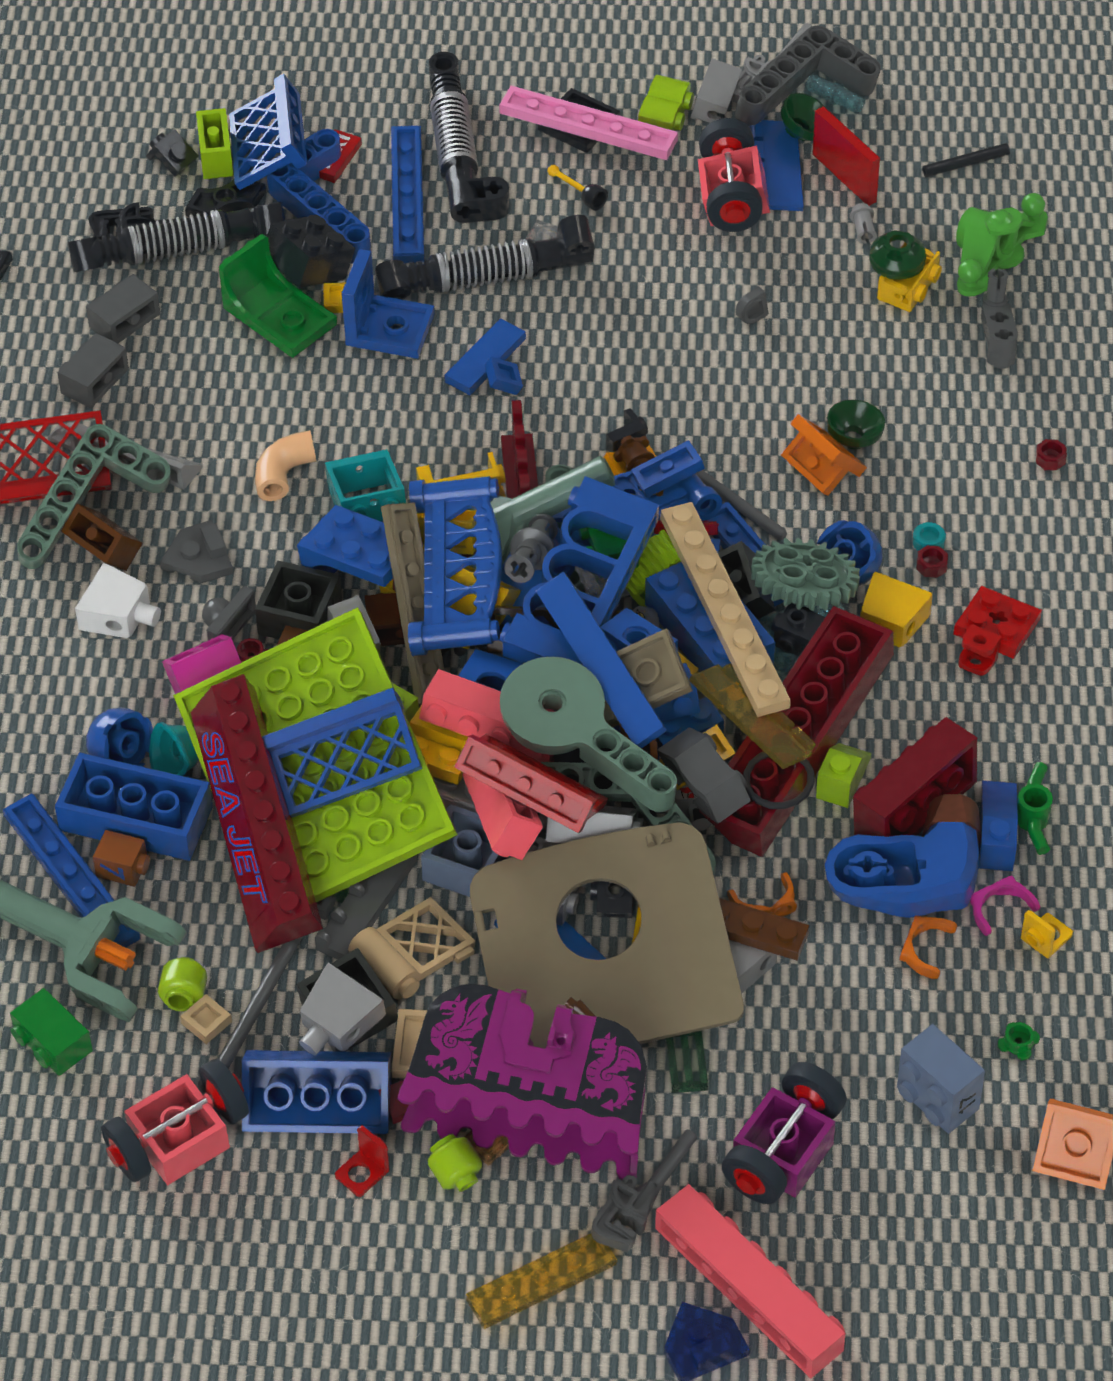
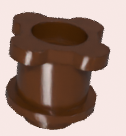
[613,435,655,472]

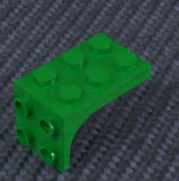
[219,234,337,358]

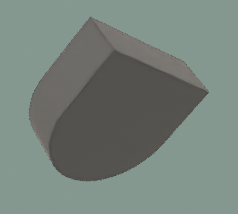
[736,286,769,324]

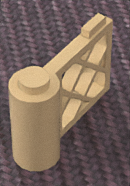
[348,897,476,999]

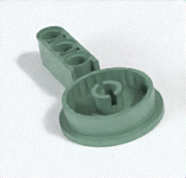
[500,657,677,812]

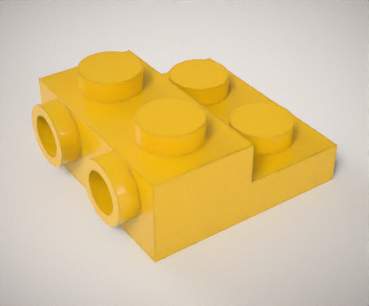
[410,705,468,785]

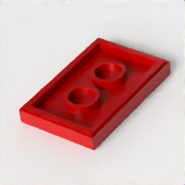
[812,106,880,206]

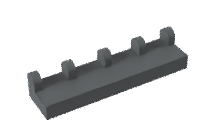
[315,855,417,960]

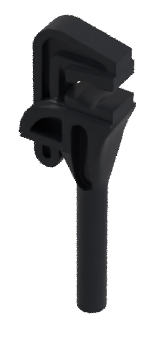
[89,202,196,240]

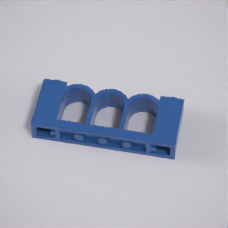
[499,476,659,665]

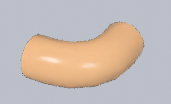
[255,430,317,501]

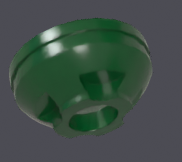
[780,93,828,141]
[869,230,926,280]
[827,400,885,450]

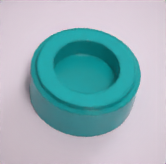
[912,522,946,551]

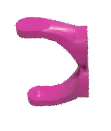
[969,875,1040,936]

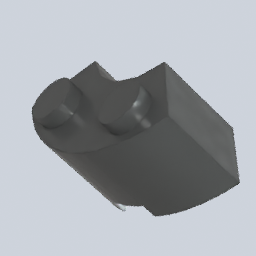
[657,727,751,824]

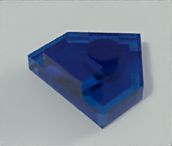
[664,1302,750,1381]

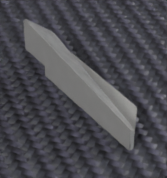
[48,422,203,490]

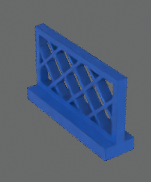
[229,74,307,190]
[263,687,422,818]

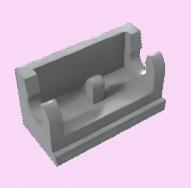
[690,58,742,123]

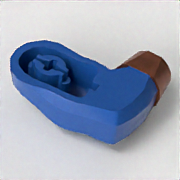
[825,794,981,918]

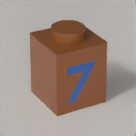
[93,830,150,887]

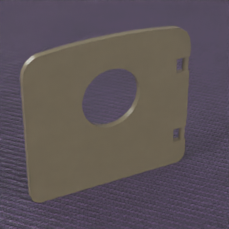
[470,822,744,1049]

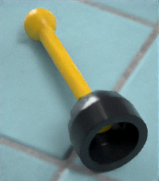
[547,165,608,211]

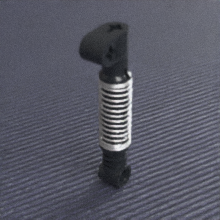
[429,52,510,223]
[67,202,286,273]
[375,215,595,300]

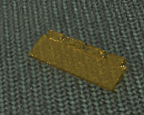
[689,664,816,769]

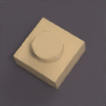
[180,994,232,1045]

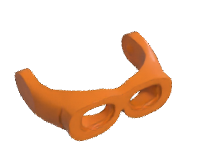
[727,872,797,917]
[899,916,957,979]

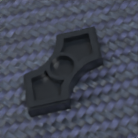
[185,179,266,217]

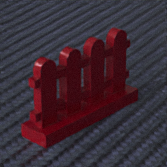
[501,400,538,499]

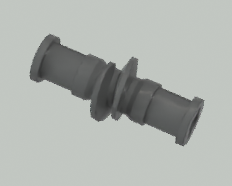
[504,514,558,583]

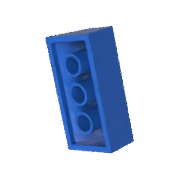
[242,1050,392,1134]

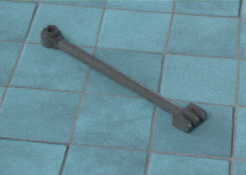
[195,895,336,1095]

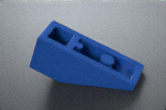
[979,780,1018,871]

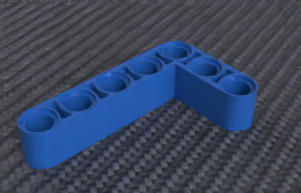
[267,129,371,264]

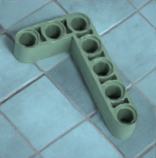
[17,424,171,569]

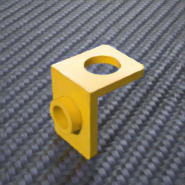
[1021,910,1073,959]

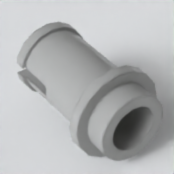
[850,203,877,244]

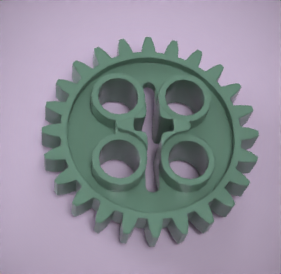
[751,538,860,611]

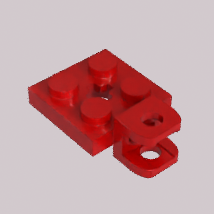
[953,586,1042,676]

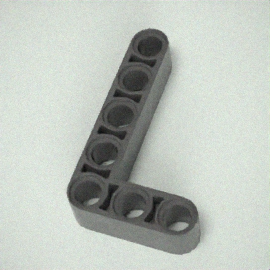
[735,25,881,126]

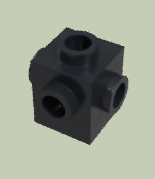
[771,603,825,657]
[590,881,637,918]

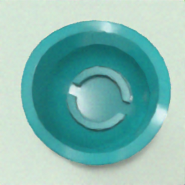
[149,722,199,776]

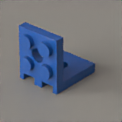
[342,249,435,359]

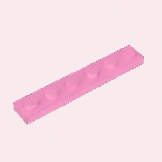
[499,86,678,160]

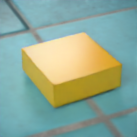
[323,282,346,313]

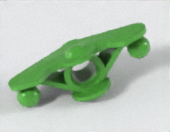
[956,193,1048,296]

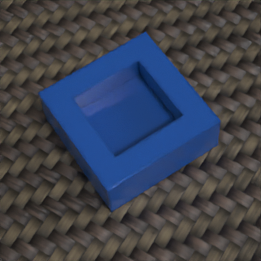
[484,356,523,395]

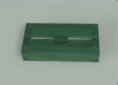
[665,1030,708,1093]

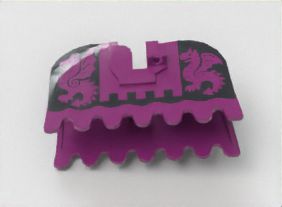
[398,984,647,1180]

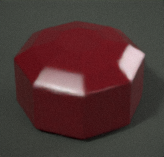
[1035,439,1067,470]
[916,545,948,578]

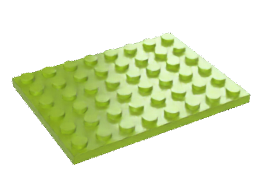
[173,607,458,902]

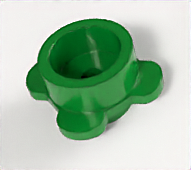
[998,1022,1040,1060]

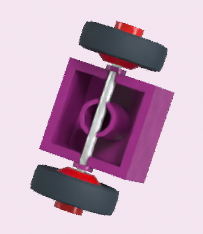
[721,1062,847,1204]

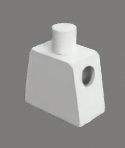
[75,563,161,638]

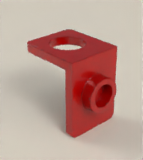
[335,1125,389,1197]

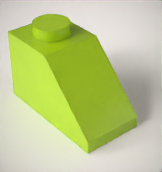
[816,743,872,808]

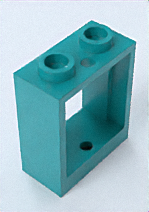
[325,449,406,522]

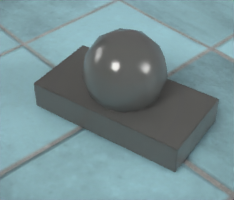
[202,585,256,640]

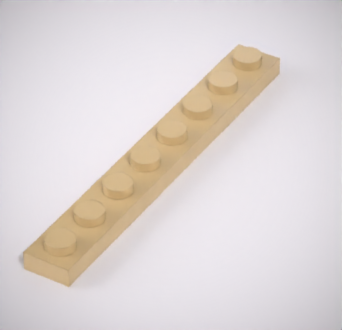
[660,502,791,717]

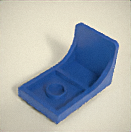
[297,505,423,587]

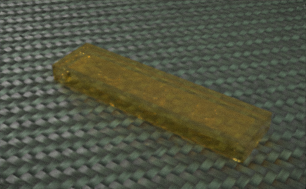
[466,1233,617,1329]

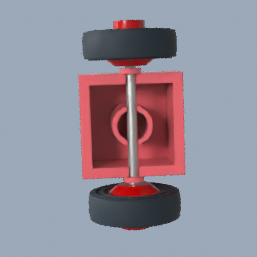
[698,118,770,232]
[101,1058,249,1186]

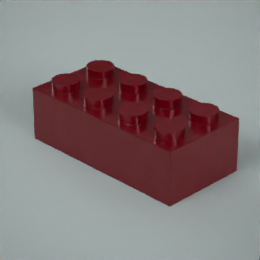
[853,717,978,837]

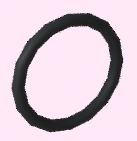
[743,748,815,809]

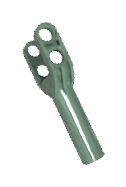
[468,455,615,569]

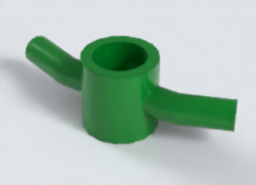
[1017,762,1053,855]

